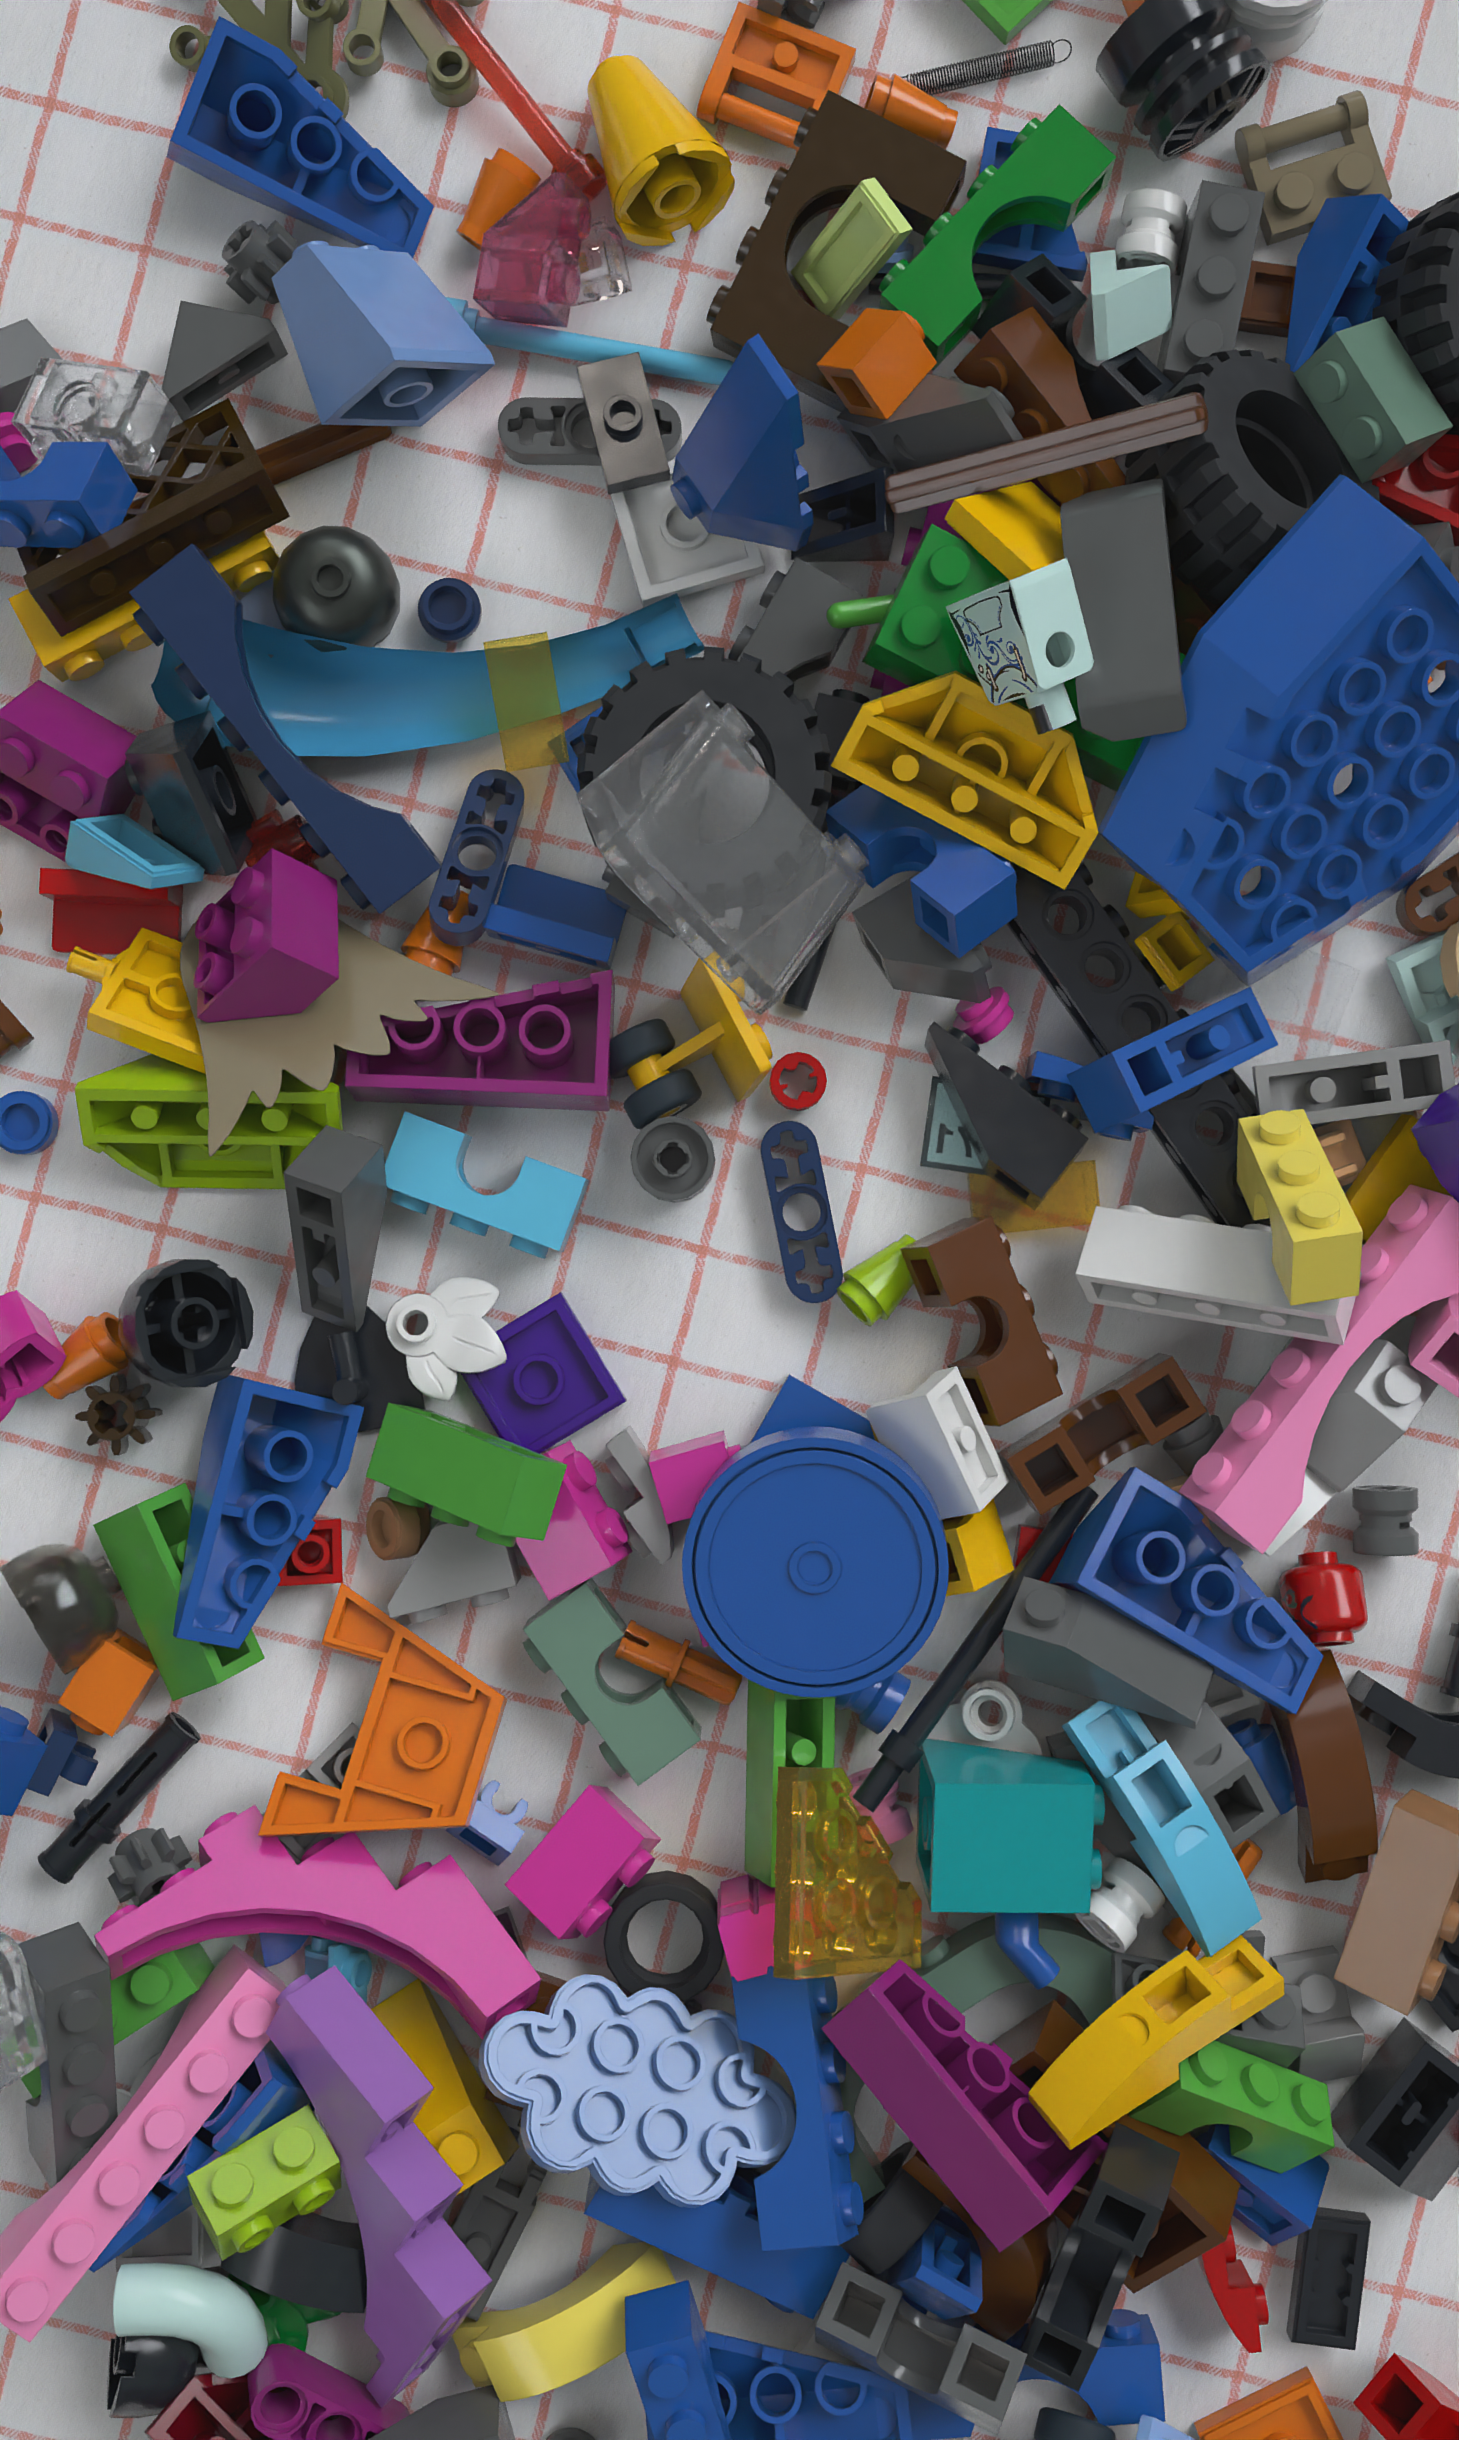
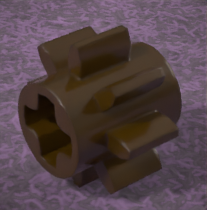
[75,1374,163,1456]

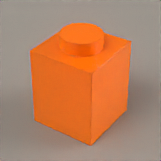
[816,308,937,420]
[57,1627,160,1737]

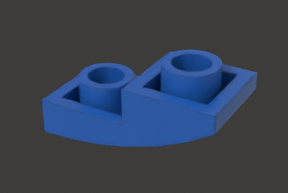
[1024,1051,1155,1141]

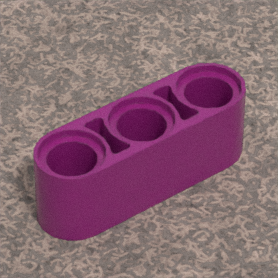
[247,2343,410,2440]

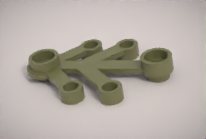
[169,0,349,119]
[311,0,484,107]

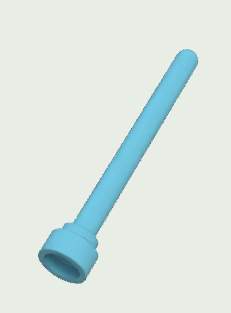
[445,297,734,385]

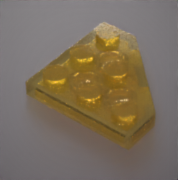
[773,1767,922,1980]

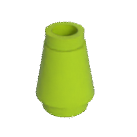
[837,1234,916,1327]

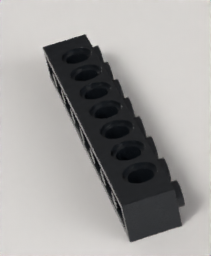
[1007,861,1271,1228]

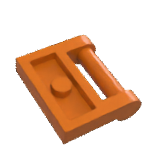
[696,2,856,154]

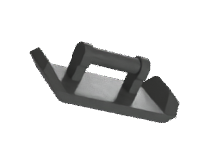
[1060,479,1187,742]

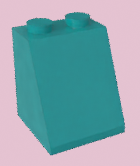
[916,1739,1105,1913]

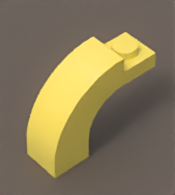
[452,2242,676,2402]

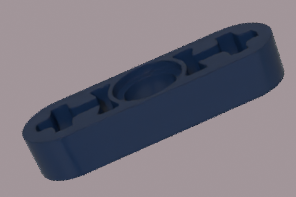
[429,769,525,946]
[760,1121,843,1303]

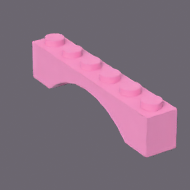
[1178,1184,1459,1554]
[0,1944,286,2342]

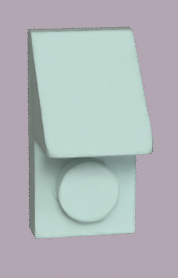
[1090,250,1172,361]

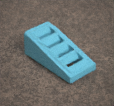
[65,814,205,889]

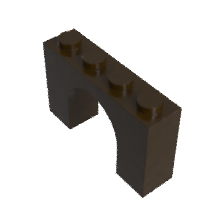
[706,90,967,412]

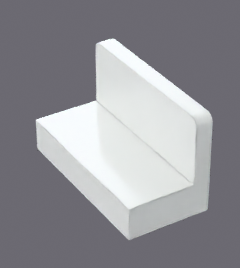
[866,1366,1009,1519]

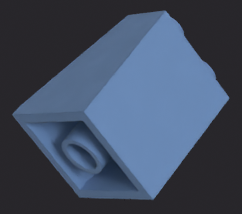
[271,241,495,427]

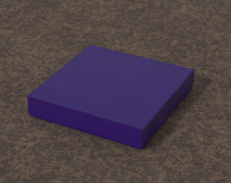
[461,1292,627,1454]

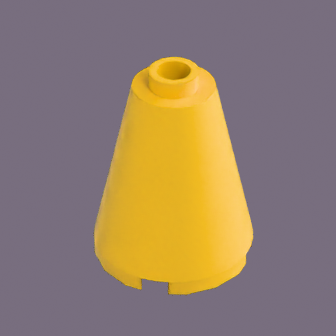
[587,55,735,246]

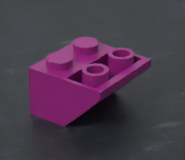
[0,680,137,862]
[193,848,339,1023]

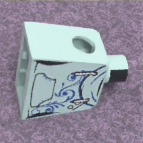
[946,558,1094,735]

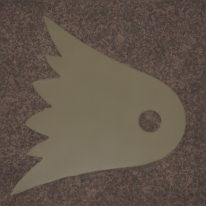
[180,919,499,1157]

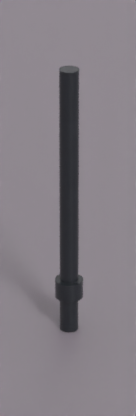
[853,1486,1099,1813]

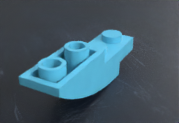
[1062,1700,1262,1957]

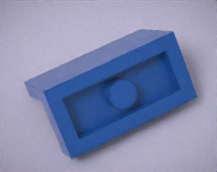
[484,864,627,970]
[1194,2124,1329,2246]

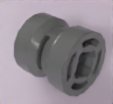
[1352,1485,1419,1556]

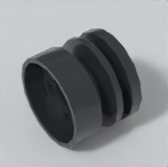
[1096,0,1271,162]

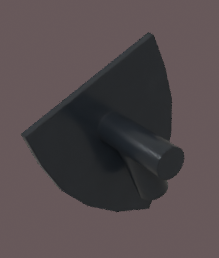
[294,1306,426,1433]

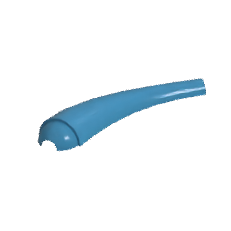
[151,593,704,756]

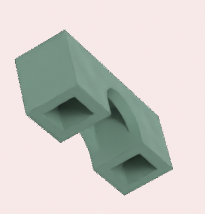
[523,1578,702,1786]

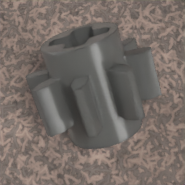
[222,220,298,304]
[107,1828,193,1908]

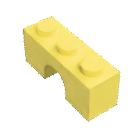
[1237,1109,1363,1306]

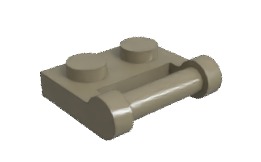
[1235,90,1392,246]

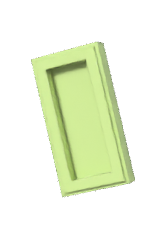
[790,177,913,320]

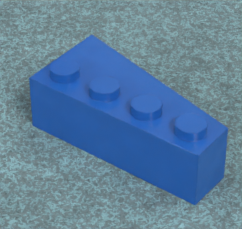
[584,2166,850,2319]

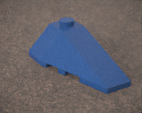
[166,16,434,258]
[670,334,814,551]
[173,1375,364,1649]
[1049,1467,1324,1714]
[89,2039,315,2273]
[645,2330,913,2440]

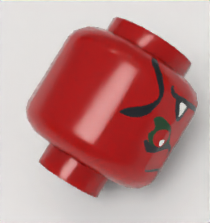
[1279,1551,1368,1647]

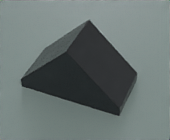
[791,466,894,562]

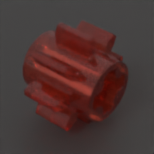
[245,809,321,871]

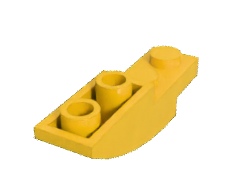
[1028,1935,1284,2150]

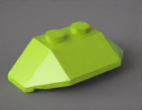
[75,1054,343,1189]

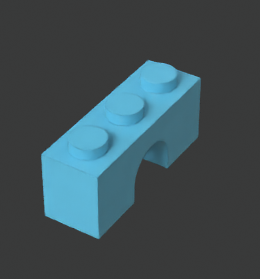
[385,1111,590,1259]

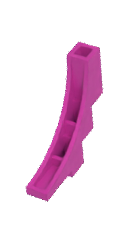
[94,1805,541,2040]

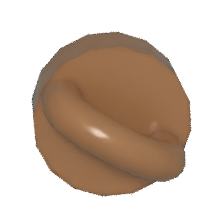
[366,1497,431,1561]

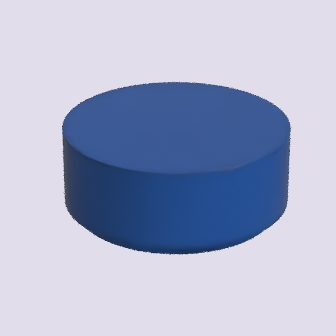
[0,1091,59,1155]

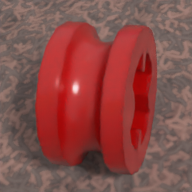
[769,1052,827,1111]

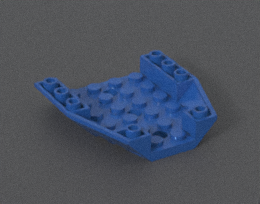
[1098,474,1459,987]

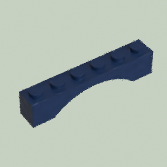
[129,543,442,914]

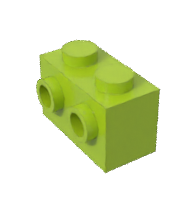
[187,2104,342,2261]

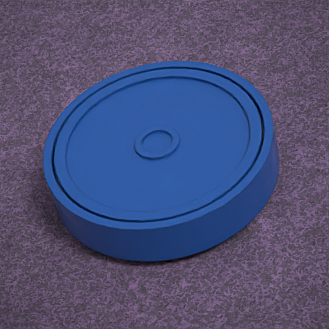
[682,1426,949,1698]

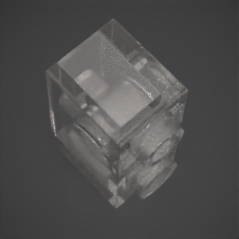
[11,357,178,477]

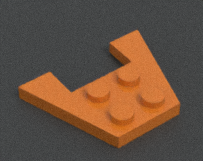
[258,1583,507,1837]

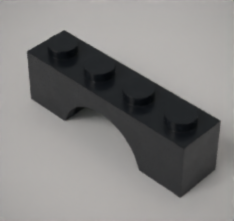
[1020,2122,1180,2392]

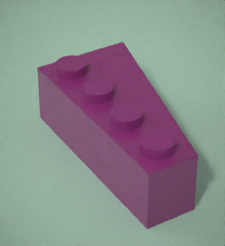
[345,969,615,1112]
[821,1959,1107,2252]

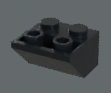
[1331,2017,1459,2201]

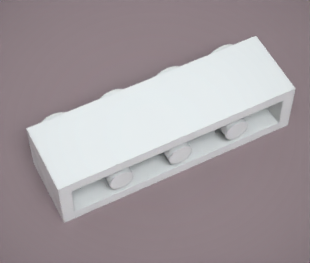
[1075,1205,1362,1345]

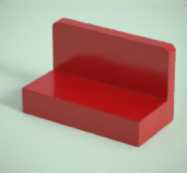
[39,868,183,955]

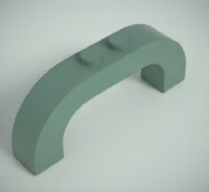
[794,1913,1116,2203]

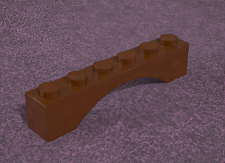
[953,306,1225,655]

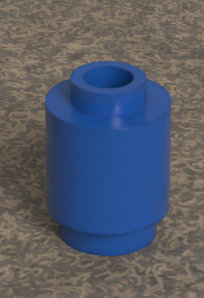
[1226,1718,1297,1815]

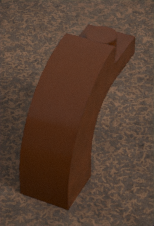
[1268,1649,1378,1883]
[902,2144,1058,2342]

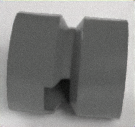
[630,1116,716,1203]

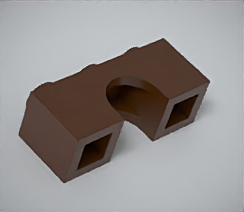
[900,1216,1063,1427]
[997,1353,1207,1515]

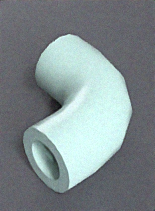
[113,2262,268,2378]

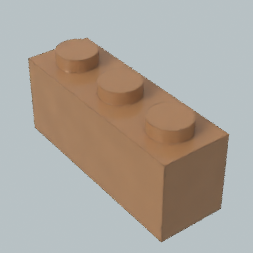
[1333,1789,1459,2016]

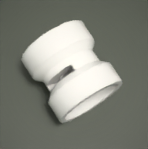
[1115,188,1187,275]
[1074,1857,1165,1953]

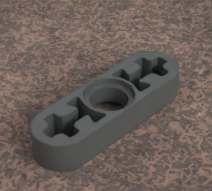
[498,397,682,466]

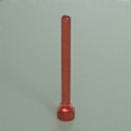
[424,0,607,211]

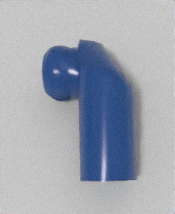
[995,1913,1060,1990]

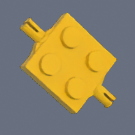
[66,927,206,1074]

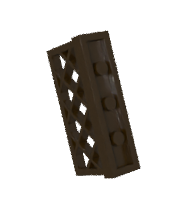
[17,398,290,637]

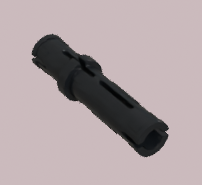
[37,1712,201,1884]

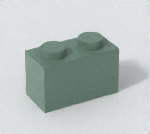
[1294,316,1453,483]

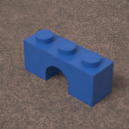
[0,442,138,548]
[826,784,1018,959]

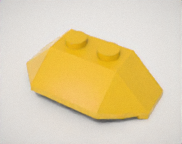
[831,671,1099,890]

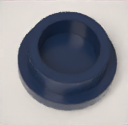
[418,578,482,643]

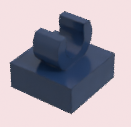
[27,1708,98,1797]

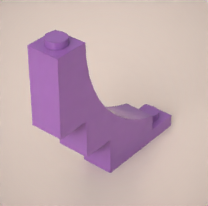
[266,1965,492,2408]

